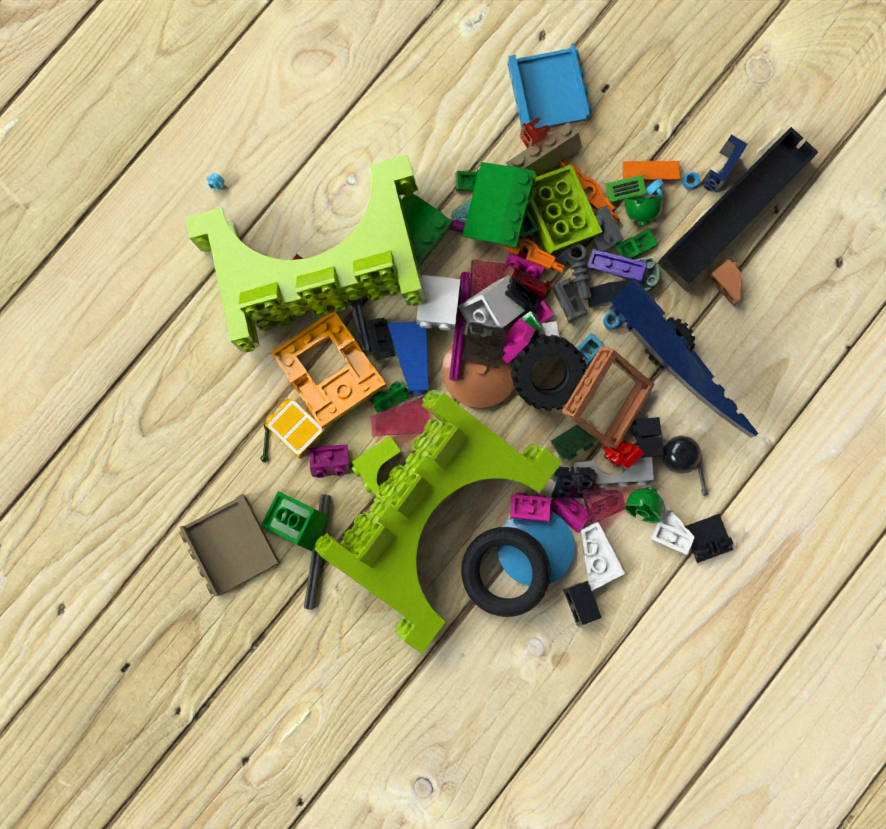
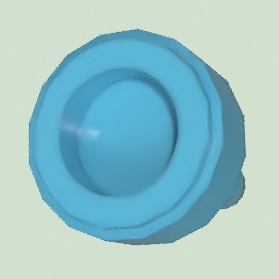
[646,178,664,197]

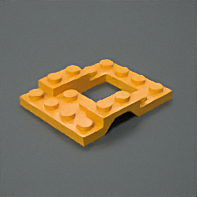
[271,310,387,429]

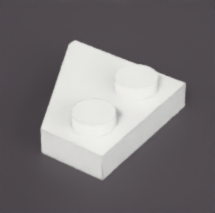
[650,505,695,555]

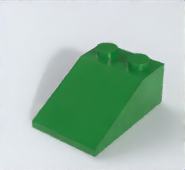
[261,491,329,551]

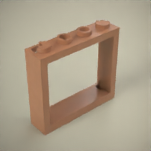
[562,346,655,449]

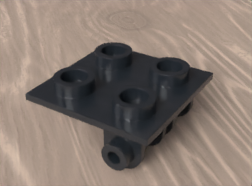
[551,467,598,499]
[685,514,733,563]

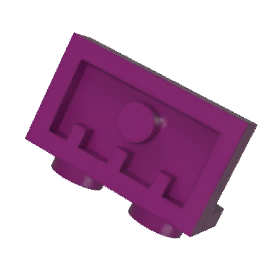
[309,444,350,478]

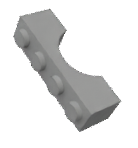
[573,457,654,488]

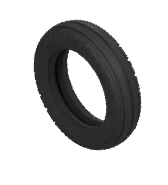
[461,527,551,617]

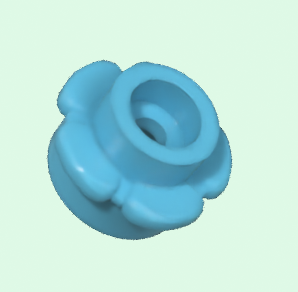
[207,173,225,190]

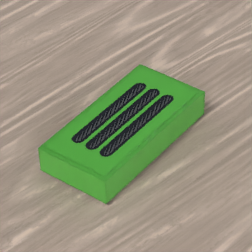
[605,174,646,202]

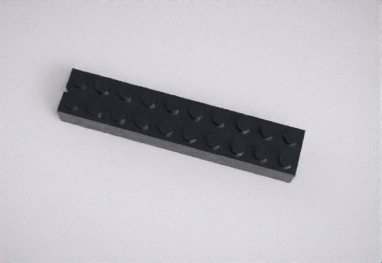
[657,127,819,289]

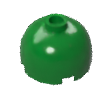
[625,196,663,225]
[624,487,665,523]

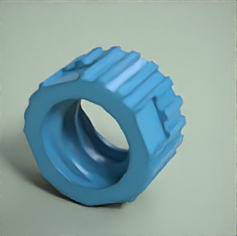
[682,172,700,190]
[603,312,621,330]

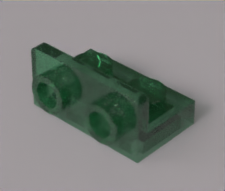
[550,425,597,461]

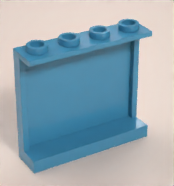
[507,43,592,133]

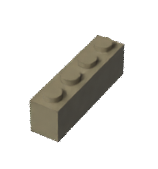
[506,122,582,177]

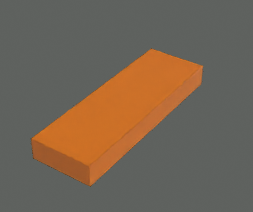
[622,161,680,181]

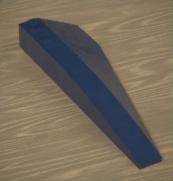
[608,278,759,438]

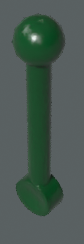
[260,423,269,462]

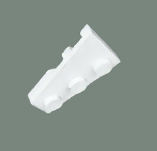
[580,522,625,591]

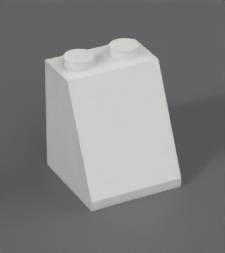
[417,275,460,331]
[458,275,525,339]

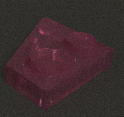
[582,489,625,524]

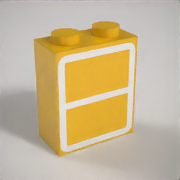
[265,398,326,458]

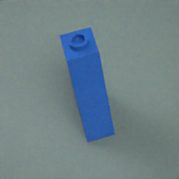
[388,322,428,396]

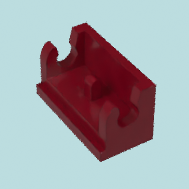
[510,266,551,301]

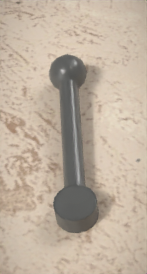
[697,458,708,496]

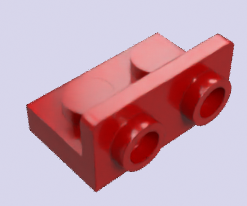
[602,440,644,469]

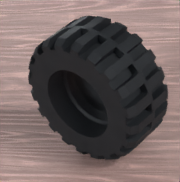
[511,334,587,411]

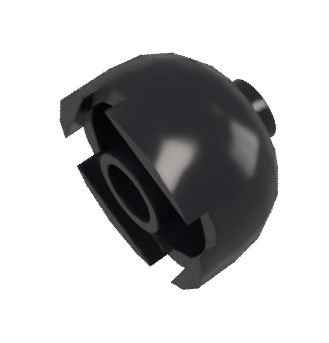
[663,435,701,474]

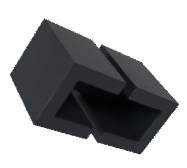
[631,417,664,458]

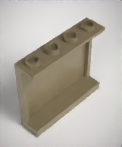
[180,494,280,596]

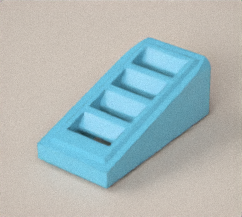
[577,333,605,365]

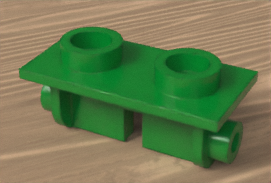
[370,381,410,413]

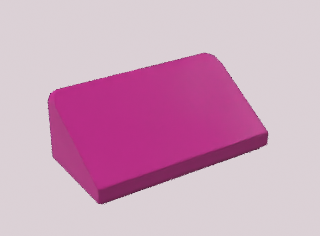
[550,498,593,532]

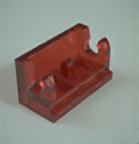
[520,118,550,149]

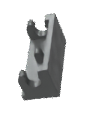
[552,278,588,322]

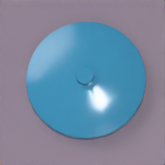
[497,512,575,586]

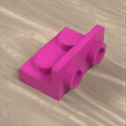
[499,318,536,364]
[510,492,551,522]

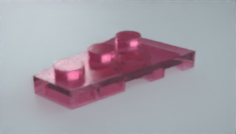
[371,395,429,437]

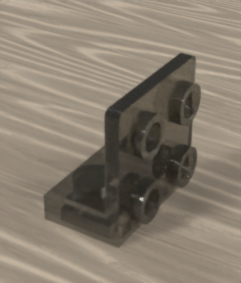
[462,322,508,369]

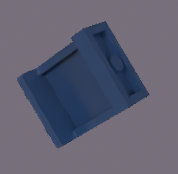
[701,134,748,193]

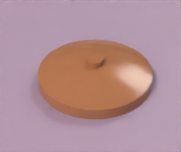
[442,333,515,409]

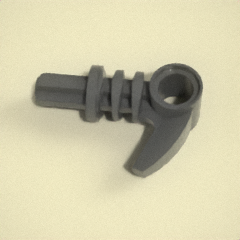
[551,244,592,300]

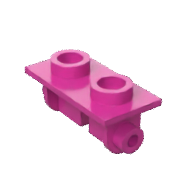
[505,251,544,279]

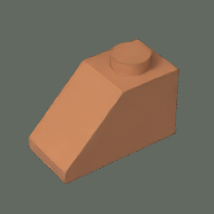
[708,259,741,305]

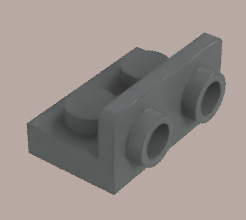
[593,205,624,251]

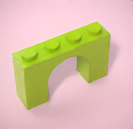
[352,436,401,502]

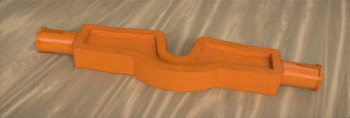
[558,159,621,223]
[498,238,565,273]

